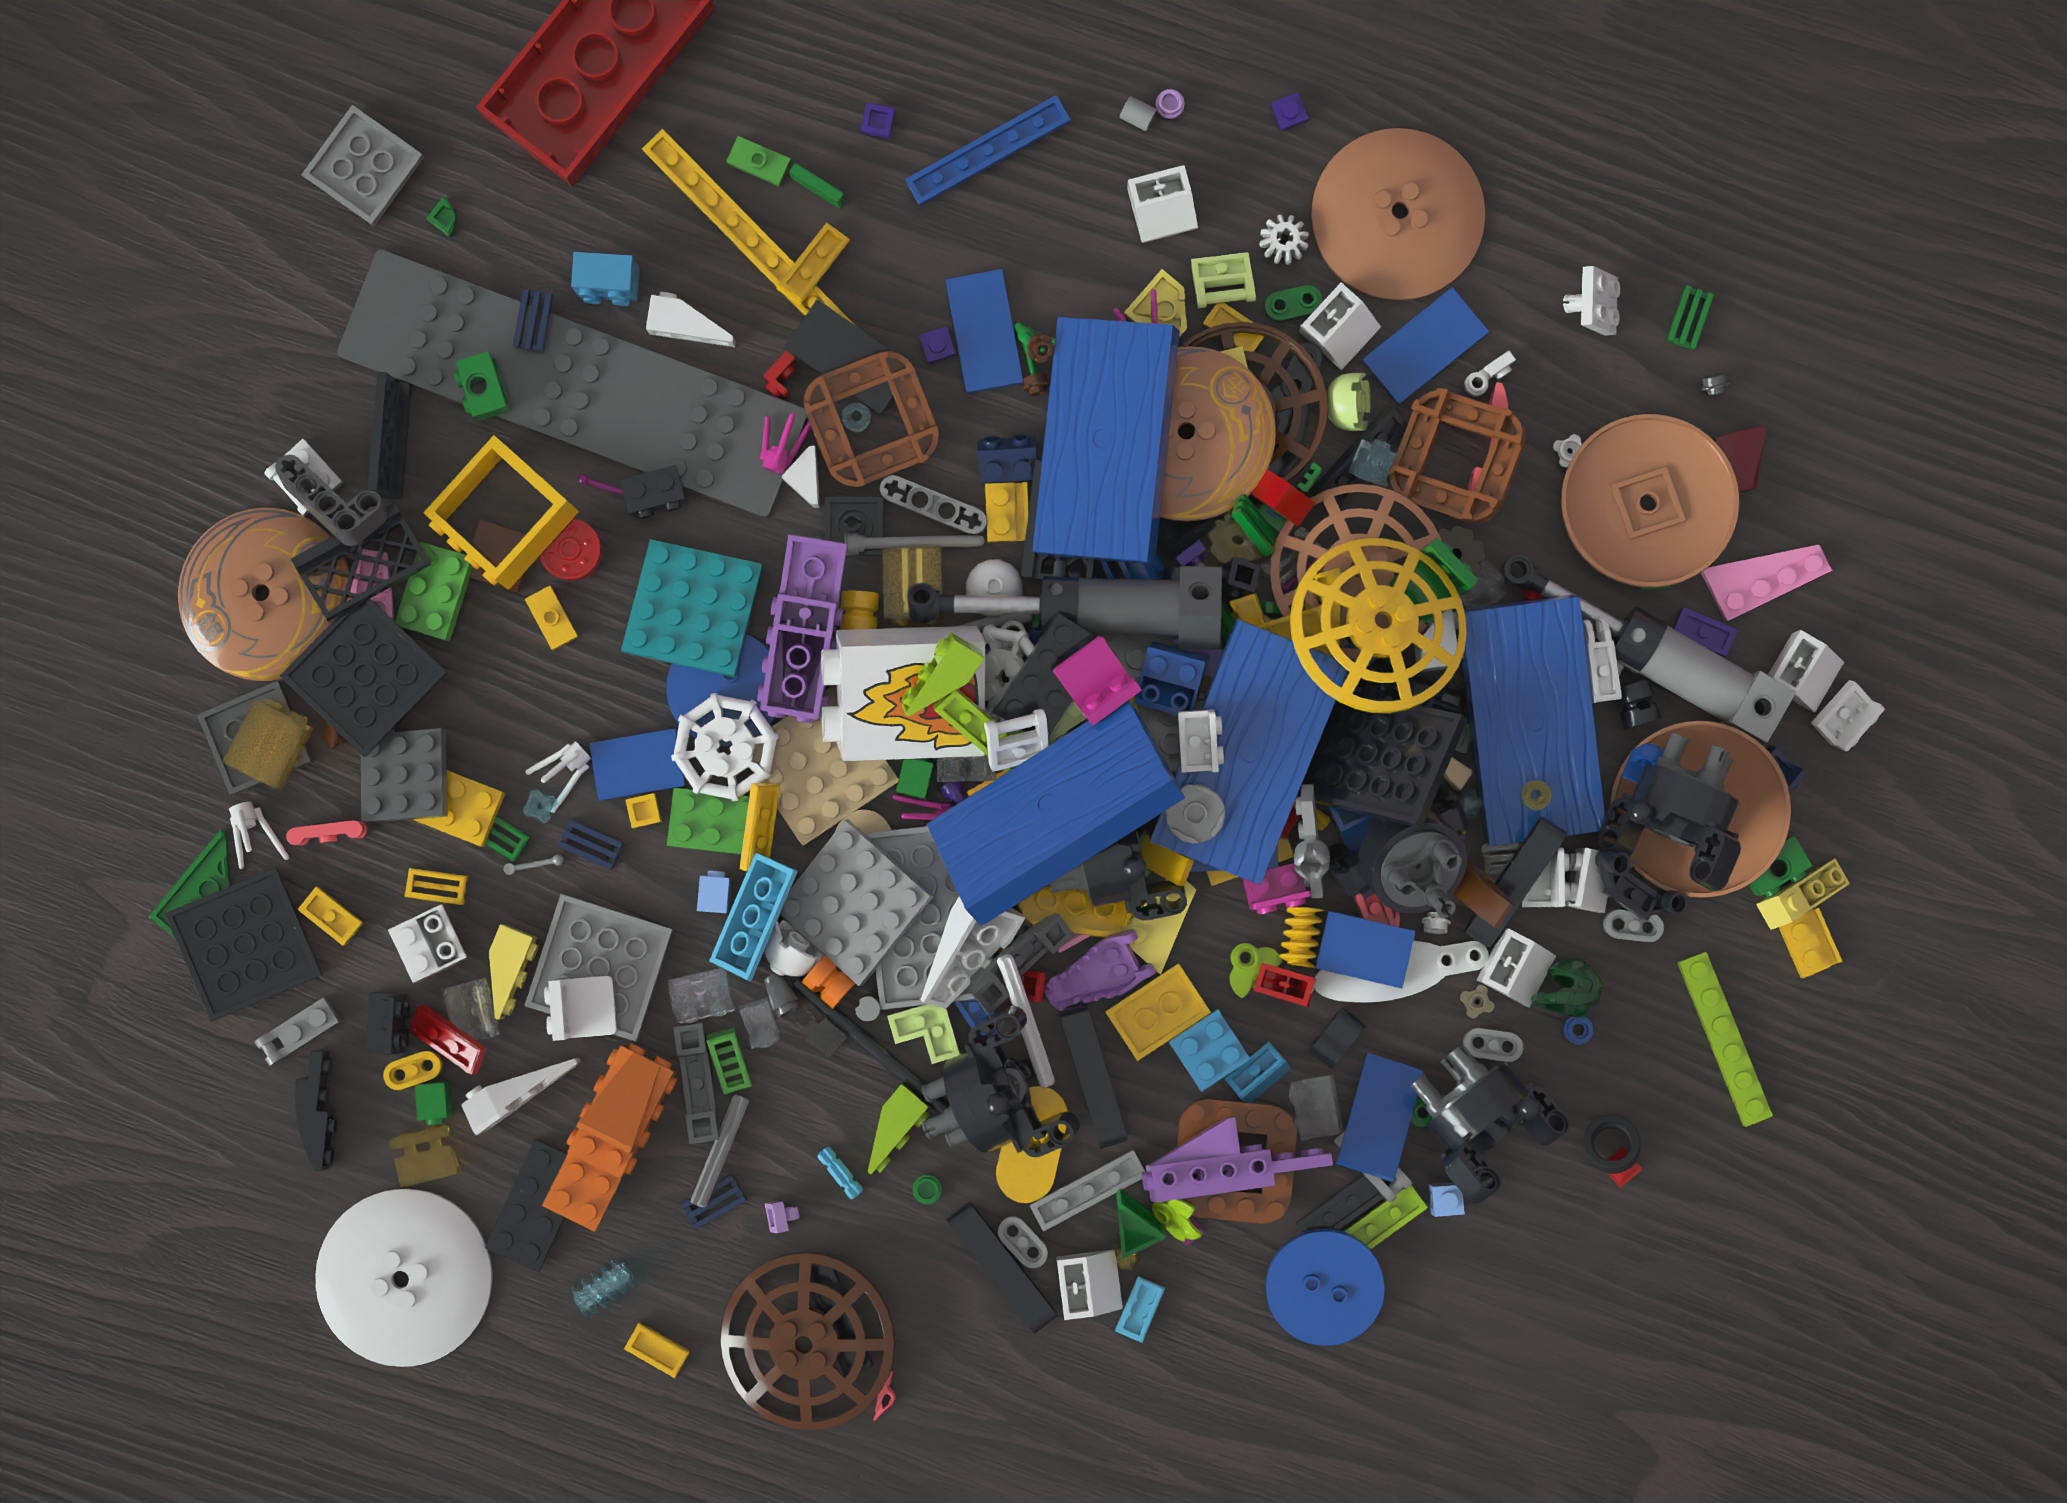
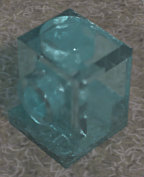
[1348,438,1397,487]

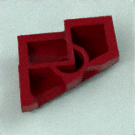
[1713,425,1767,493]

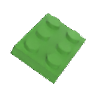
[395,542,473,642]
[667,788,749,854]

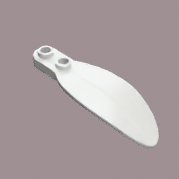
[1314,941,1489,1003]

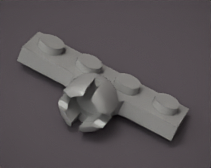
[1294,784,1330,898]

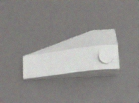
[921,897,1025,1009]
[461,1057,582,1135]

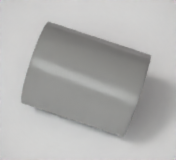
[1119,96,1158,132]
[855,996,881,1021]

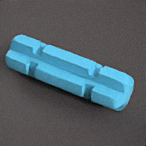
[817,1146,863,1199]

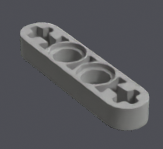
[880,475,987,535]

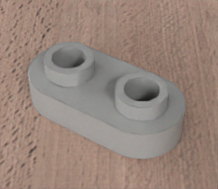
[1603,909,1664,942]
[1463,1028,1523,1062]
[998,1216,1048,1268]

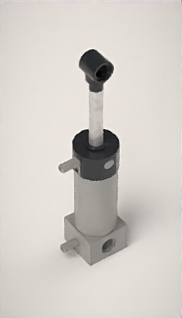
[1500,555,1797,744]

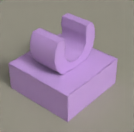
[765,1201,800,1233]

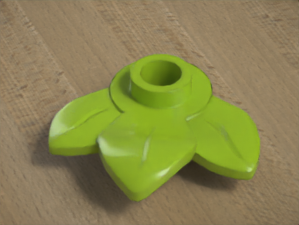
[1229,943,1283,998]
[1152,1199,1203,1242]

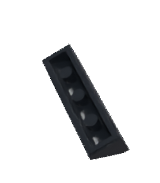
[1354,659,1467,714]

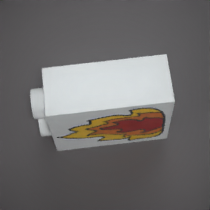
[821,626,985,761]

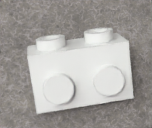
[1811,680,1885,752]
[1178,709,1224,772]

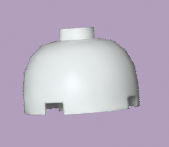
[966,559,1023,617]
[764,920,824,976]

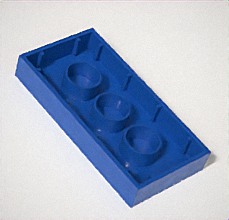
[1032,317,1180,565]
[1456,594,1605,846]
[1149,618,1348,885]
[927,700,1185,926]

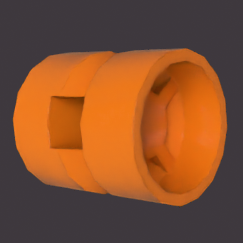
[802,955,855,1009]

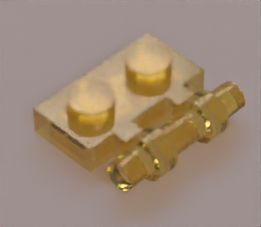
[389,1125,460,1188]

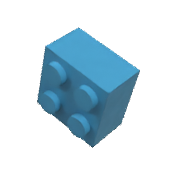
[571,252,640,306]
[1168,1009,1251,1092]

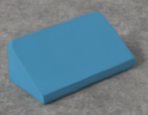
[1224,1041,1291,1103]

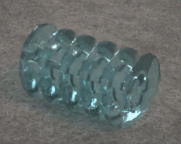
[571,1258,638,1320]

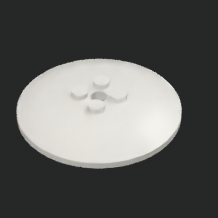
[315,1188,493,1367]

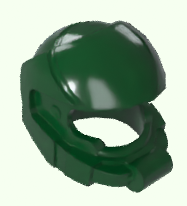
[1531,958,1603,1018]

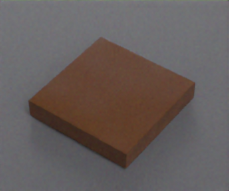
[470,520,526,593]

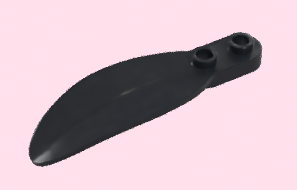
[1248,343,1322,506]

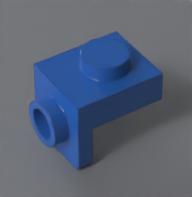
[1622,743,1664,784]

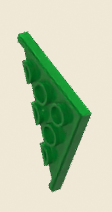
[148,829,231,938]

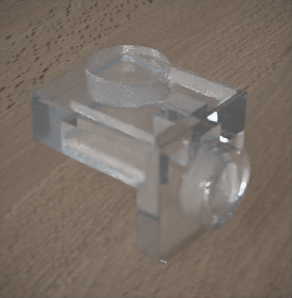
[739,997,780,1049]

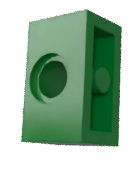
[454,351,511,421]
[896,758,936,800]
[1748,836,1812,898]

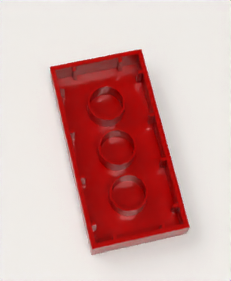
[476,0,715,186]

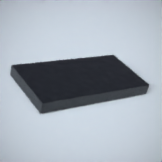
[784,299,893,414]

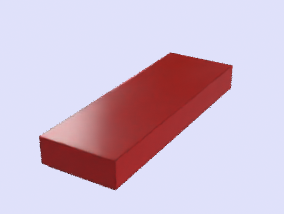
[409,1004,487,1075]

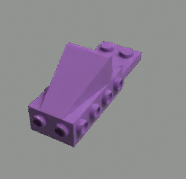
[757,534,848,723]
[1142,1117,1333,1202]

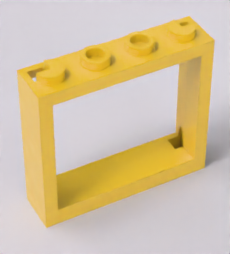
[423,435,579,590]

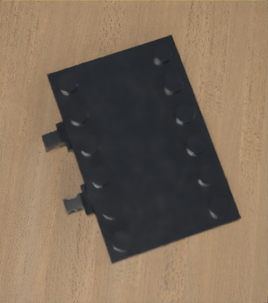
[1296,681,1468,829]

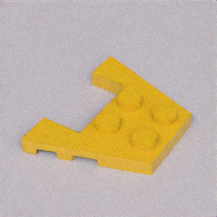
[1230,567,1342,655]

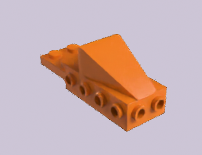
[542,1043,678,1232]

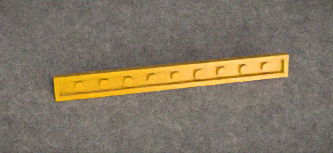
[642,129,856,326]

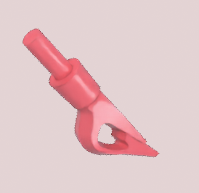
[873,1370,896,1421]

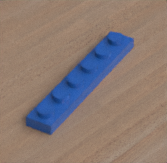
[905,95,1071,206]

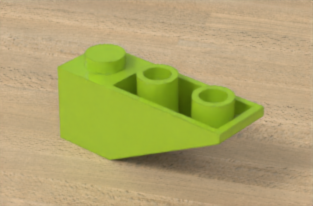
[901,632,985,717]
[868,1083,930,1175]

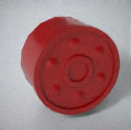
[539,518,603,581]

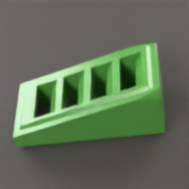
[706,1027,752,1095]

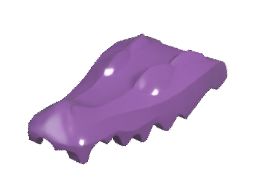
[1044,929,1156,1011]

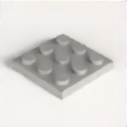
[301,105,424,226]

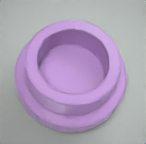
[1156,89,1185,119]

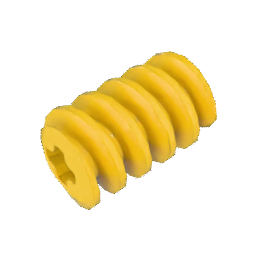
[1279,906,1324,968]

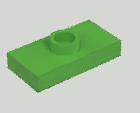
[726,136,791,187]

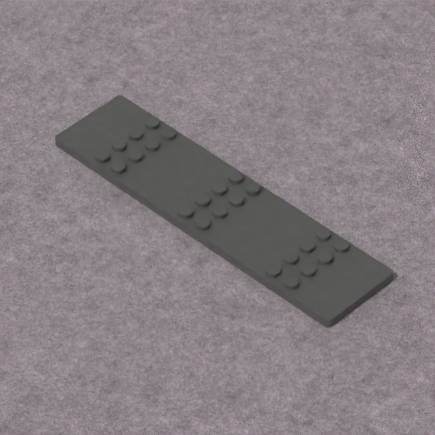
[337,249,808,518]

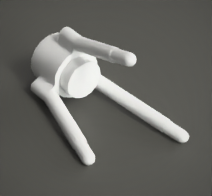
[525,741,591,813]
[229,801,289,869]

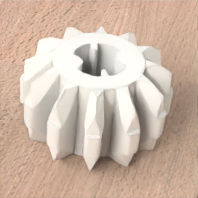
[1259,215,1309,265]

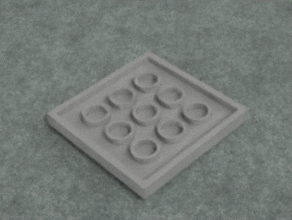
[780,820,934,986]
[525,894,673,1041]

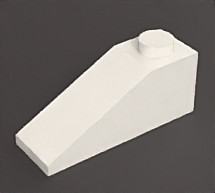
[646,292,736,347]

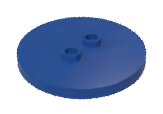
[666,635,776,747]
[1266,1228,1385,1346]

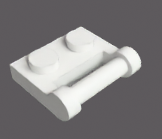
[264,439,344,517]
[984,709,1048,772]

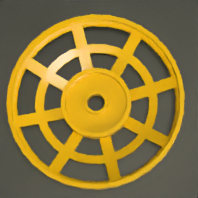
[1290,538,1467,713]

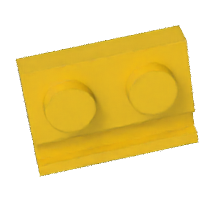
[985,482,1029,543]
[1778,908,1843,978]

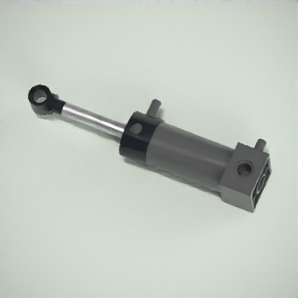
[907,560,1222,650]

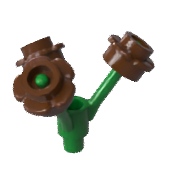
[1013,322,1055,396]

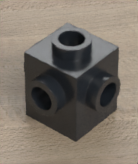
[1219,557,1261,601]

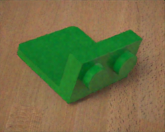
[1389,538,1479,625]

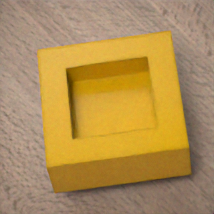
[626,793,662,828]

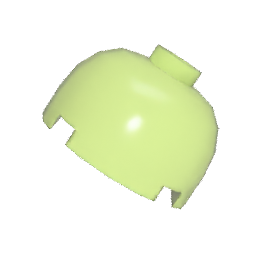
[1327,373,1371,431]

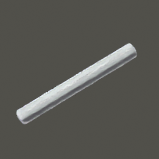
[997,954,1055,1088]

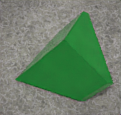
[1116,1189,1166,1260]

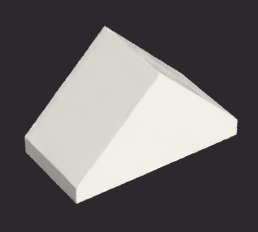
[781,446,820,508]

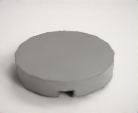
[1166,783,1225,844]

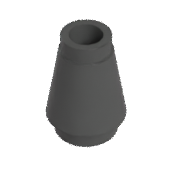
[764,973,800,1018]

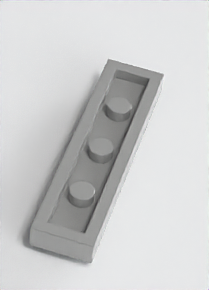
[1029,1149,1145,1232]

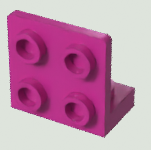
[1053,636,1142,726]
[1242,863,1311,914]

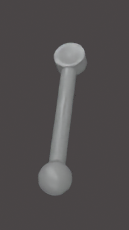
[504,854,564,875]

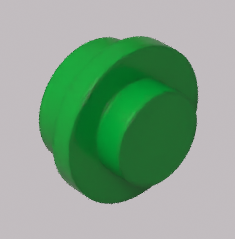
[912,1174,942,1204]

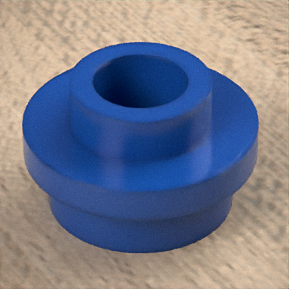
[1563,1016,1593,1045]

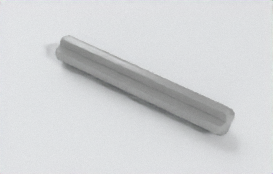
[691,1095,749,1208]

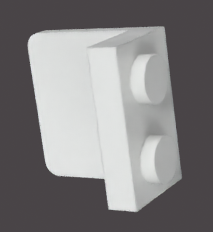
[1520,847,1570,907]
[544,976,617,1041]

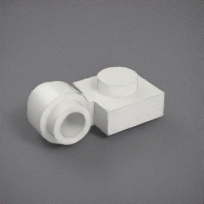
[1464,351,1516,397]

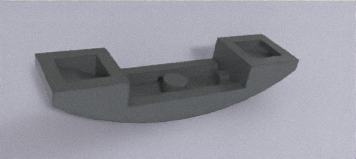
[971,913,1074,1015]
[673,1023,719,1144]

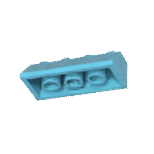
[709,853,798,981]

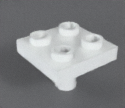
[1563,266,1620,336]

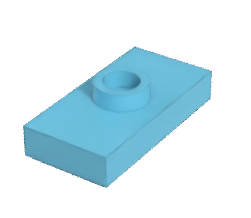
[1115,1276,1165,1343]

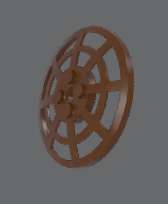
[1180,322,1328,496]
[721,1252,896,1430]

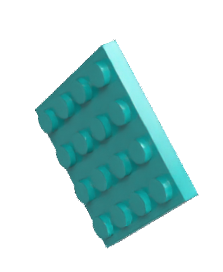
[621,539,764,678]

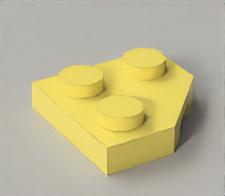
[1124,269,1187,338]

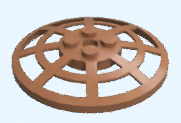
[1270,484,1442,659]

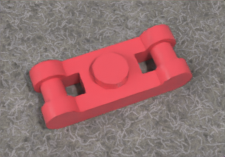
[286,821,369,846]

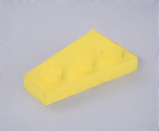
[1121,879,1196,975]

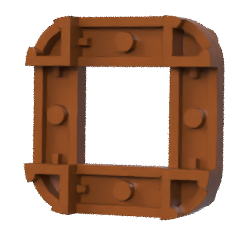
[804,351,939,487]
[1388,388,1526,523]
[1177,1098,1297,1224]

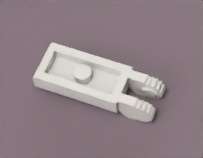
[1583,618,1622,703]

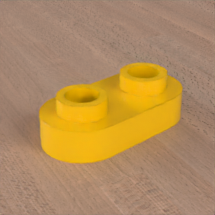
[383,1051,443,1090]

